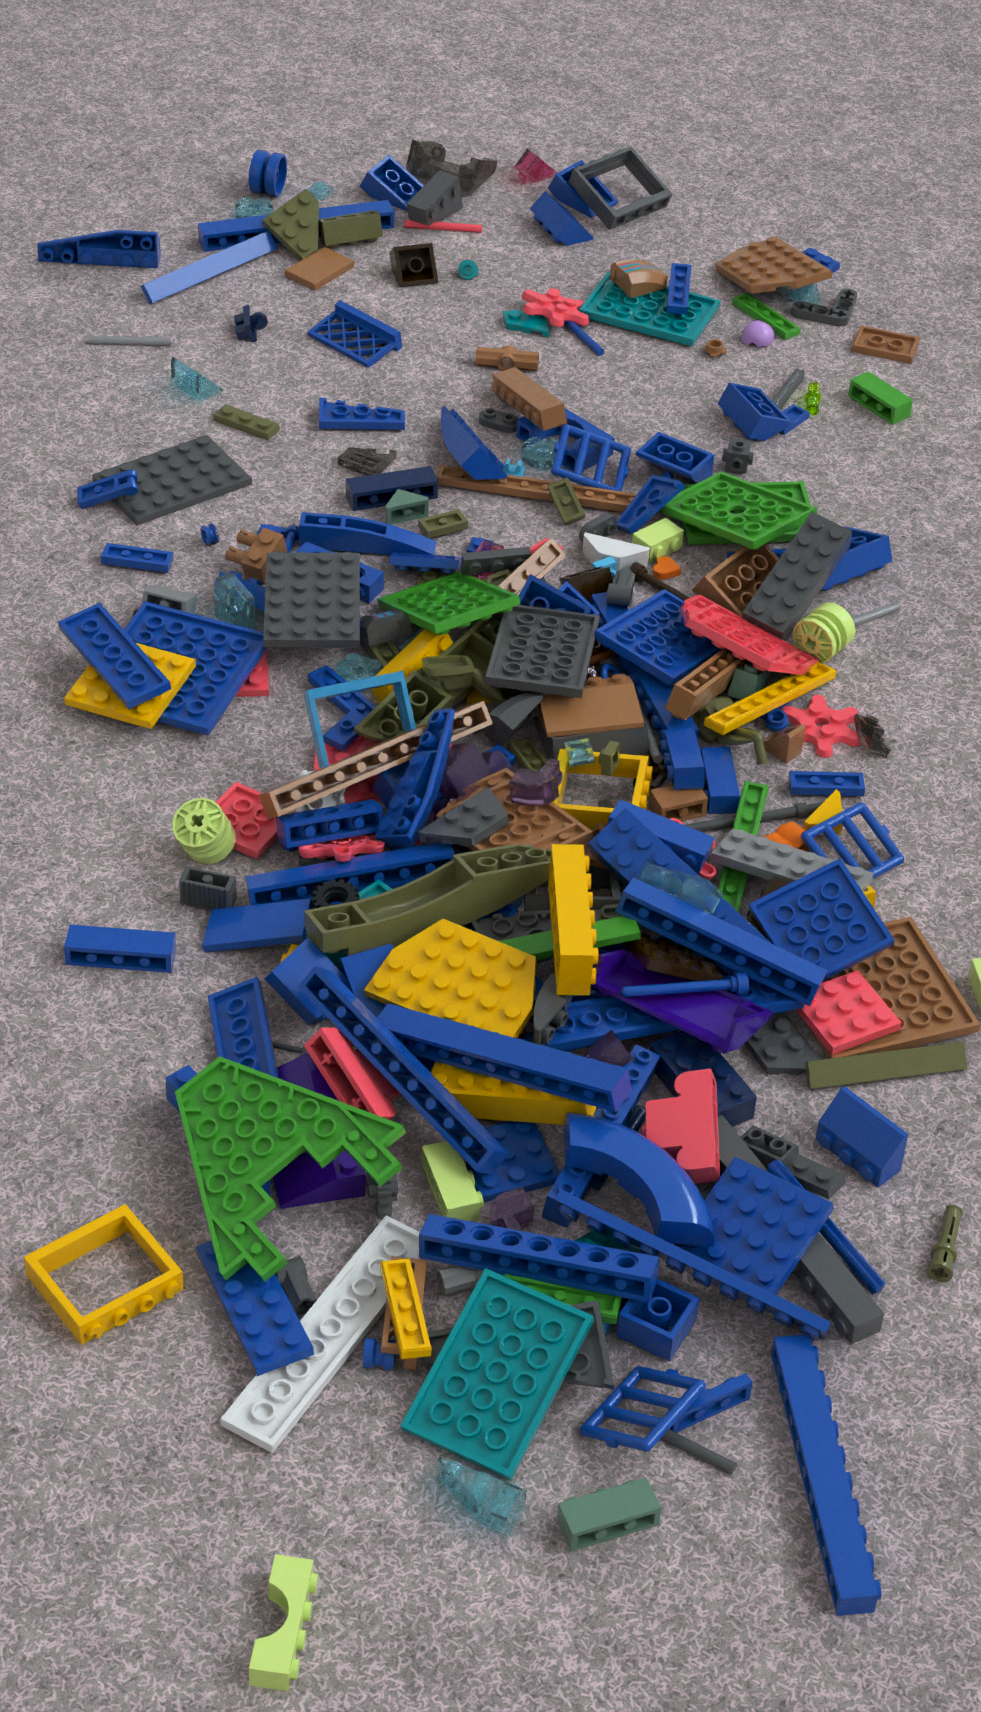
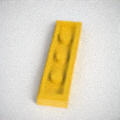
[380,1258,432,1359]

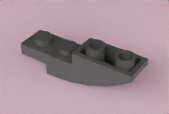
[532,973,574,1045]
[741,1125,846,1200]

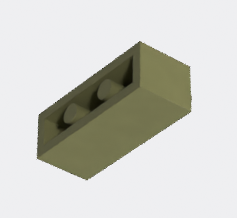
[319,210,383,248]

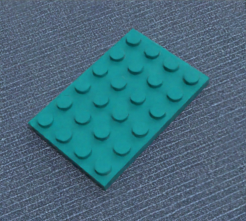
[579,271,721,346]
[400,1268,594,1481]

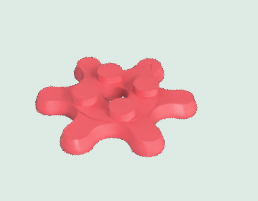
[521,288,589,327]
[782,695,863,758]
[299,832,385,862]

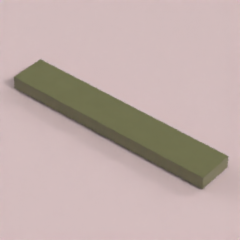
[805,1042,968,1089]

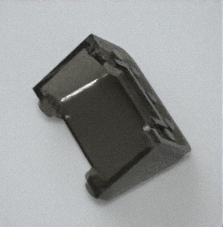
[406,140,498,196]

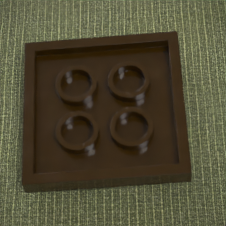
[622,932,723,981]

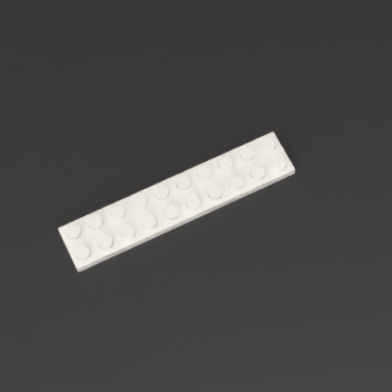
[221,1216,426,1453]

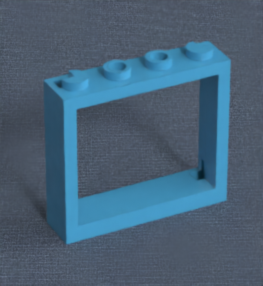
[303,671,416,768]

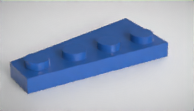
[319,397,405,430]

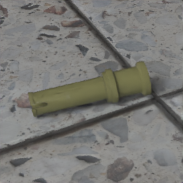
[926,1205,963,1282]

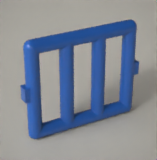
[551,424,631,491]
[801,802,904,879]
[579,1366,706,1452]

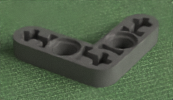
[791,289,857,326]

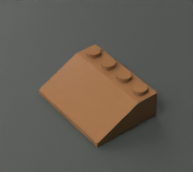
[692,544,779,617]
[535,674,644,737]

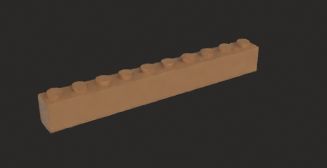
[258,701,493,819]

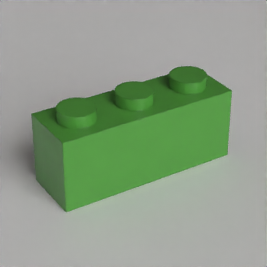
[848,371,913,425]

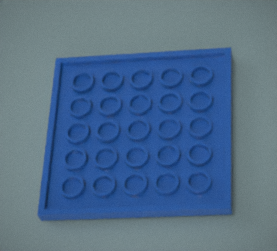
[124,601,268,736]

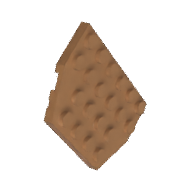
[715,236,832,294]
[436,768,593,851]

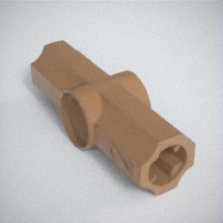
[475,345,539,371]

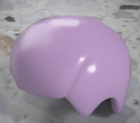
[741,320,774,348]

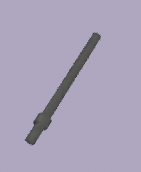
[685,802,823,832]

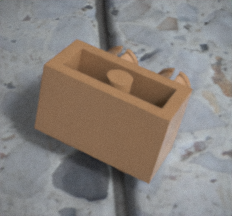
[225,528,288,585]

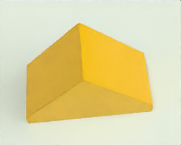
[803,789,843,835]

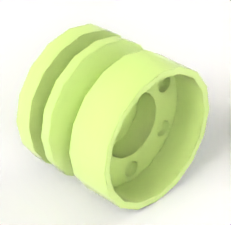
[792,602,856,664]
[172,798,236,864]

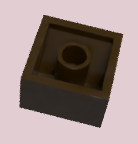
[389,243,438,287]

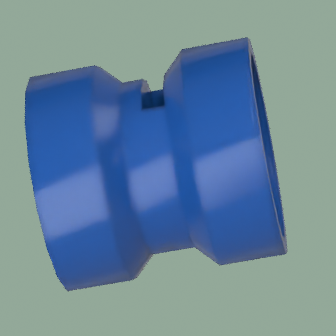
[363,1338,396,1371]

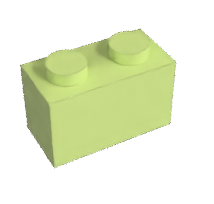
[632,518,684,564]

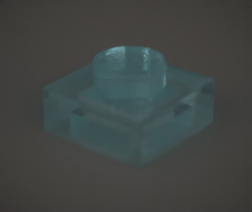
[307,182,333,201]
[564,738,594,767]

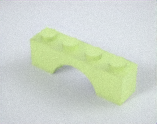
[249,1554,319,1691]

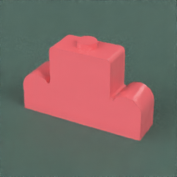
[304,1028,401,1120]
[642,1068,720,1184]

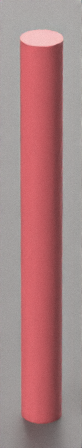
[404,220,482,233]

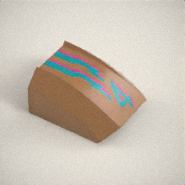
[610,260,668,298]

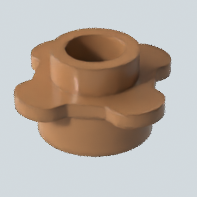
[702,339,727,357]

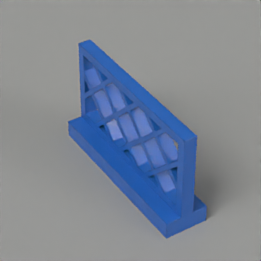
[307,300,402,368]

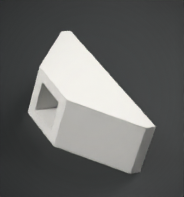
[582,532,650,571]

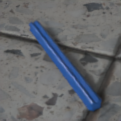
[767,1159,885,1294]

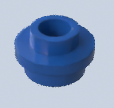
[764,709,789,731]

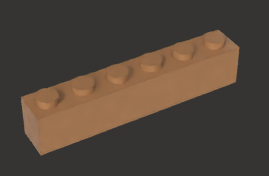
[491,367,567,431]
[665,648,748,720]

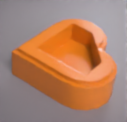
[653,556,681,580]

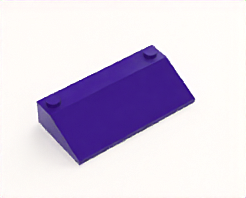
[591,949,773,1054]
[273,1053,366,1209]

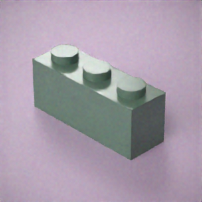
[557,1477,661,1551]

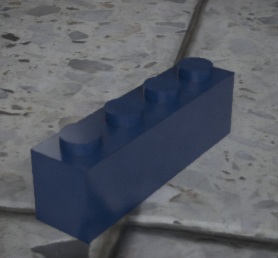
[346,466,438,511]

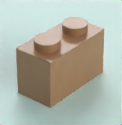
[649,785,708,822]

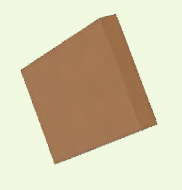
[285,247,354,290]
[851,326,920,364]

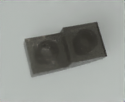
[854,714,891,758]

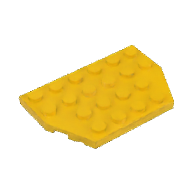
[364,919,537,1038]

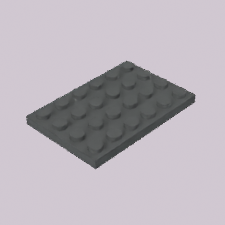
[92,435,252,526]
[264,552,360,648]
[485,605,600,698]

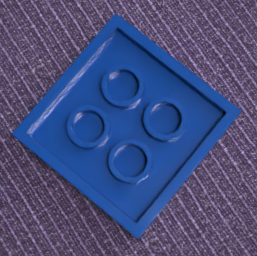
[466,1121,560,1203]

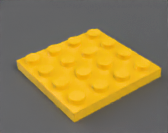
[64,643,196,729]

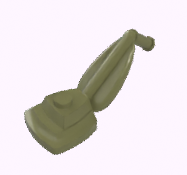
[422,655,508,707]
[691,697,769,765]

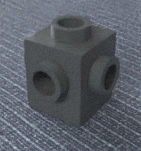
[722,438,754,473]

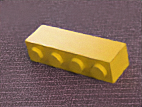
[371,629,454,703]

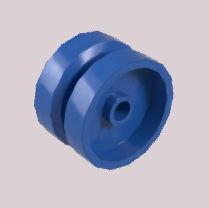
[248,150,287,197]

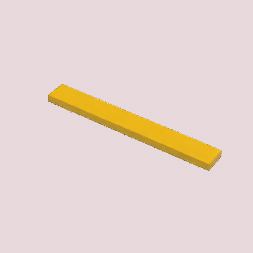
[704,662,837,735]

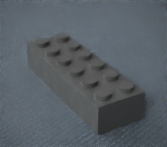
[742,512,852,641]

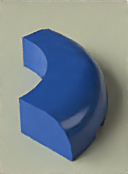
[563,1112,714,1246]

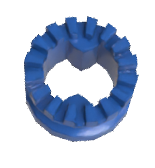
[200,523,219,546]

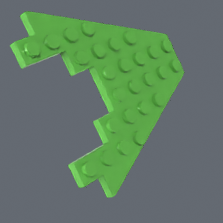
[175,1056,406,1282]

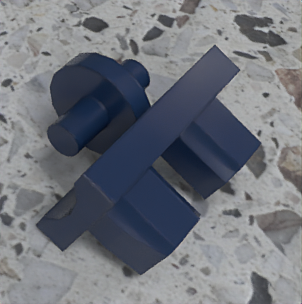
[234,304,268,342]

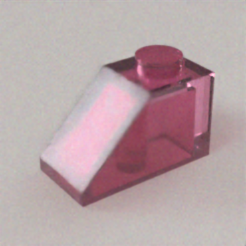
[514,149,557,183]

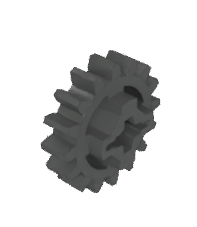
[365,1173,398,1217]

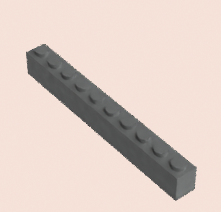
[718,1115,884,1344]

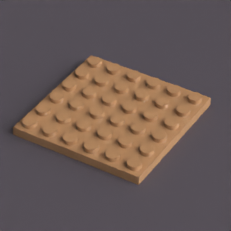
[810,917,980,1058]

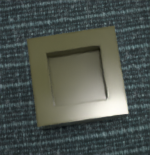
[598,741,620,776]

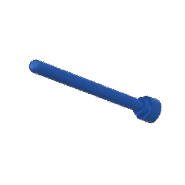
[620,972,749,997]

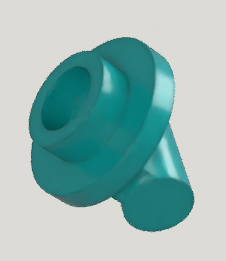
[458,260,479,280]

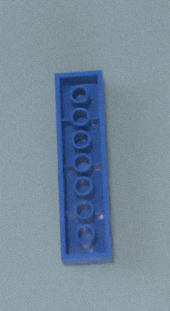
[588,807,771,976]

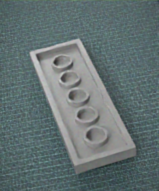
[710,829,873,892]

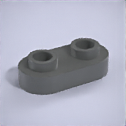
[479,408,519,433]
[579,513,617,542]

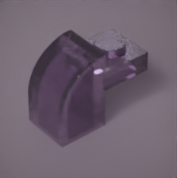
[509,759,563,806]
[583,1030,633,1067]
[488,1187,534,1231]

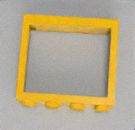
[548,749,653,830]
[24,1204,184,1345]

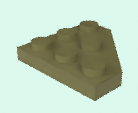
[262,189,319,261]

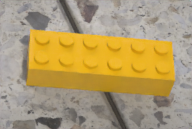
[548,844,598,995]
[431,1061,596,1125]

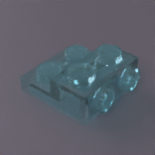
[214,572,255,630]

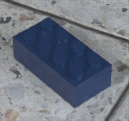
[650,1031,757,1127]

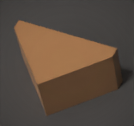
[763,724,805,764]

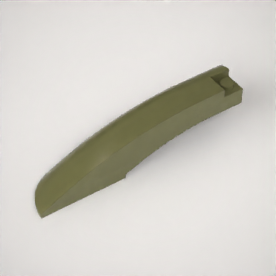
[354,612,504,742]
[304,845,551,956]

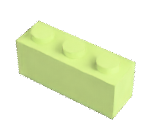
[421,1141,484,1222]

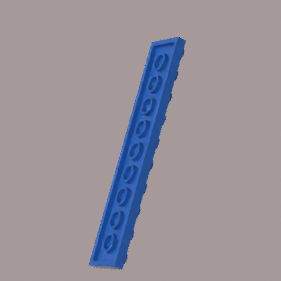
[530,975,804,1051]
[555,1189,831,1341]

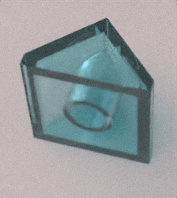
[171,357,224,403]

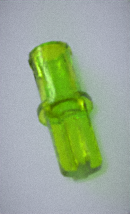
[805,381,822,415]

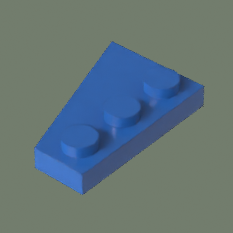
[616,475,685,534]

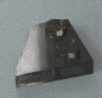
[338,447,397,476]

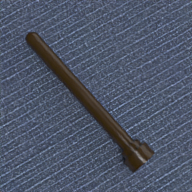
[630,562,690,601]

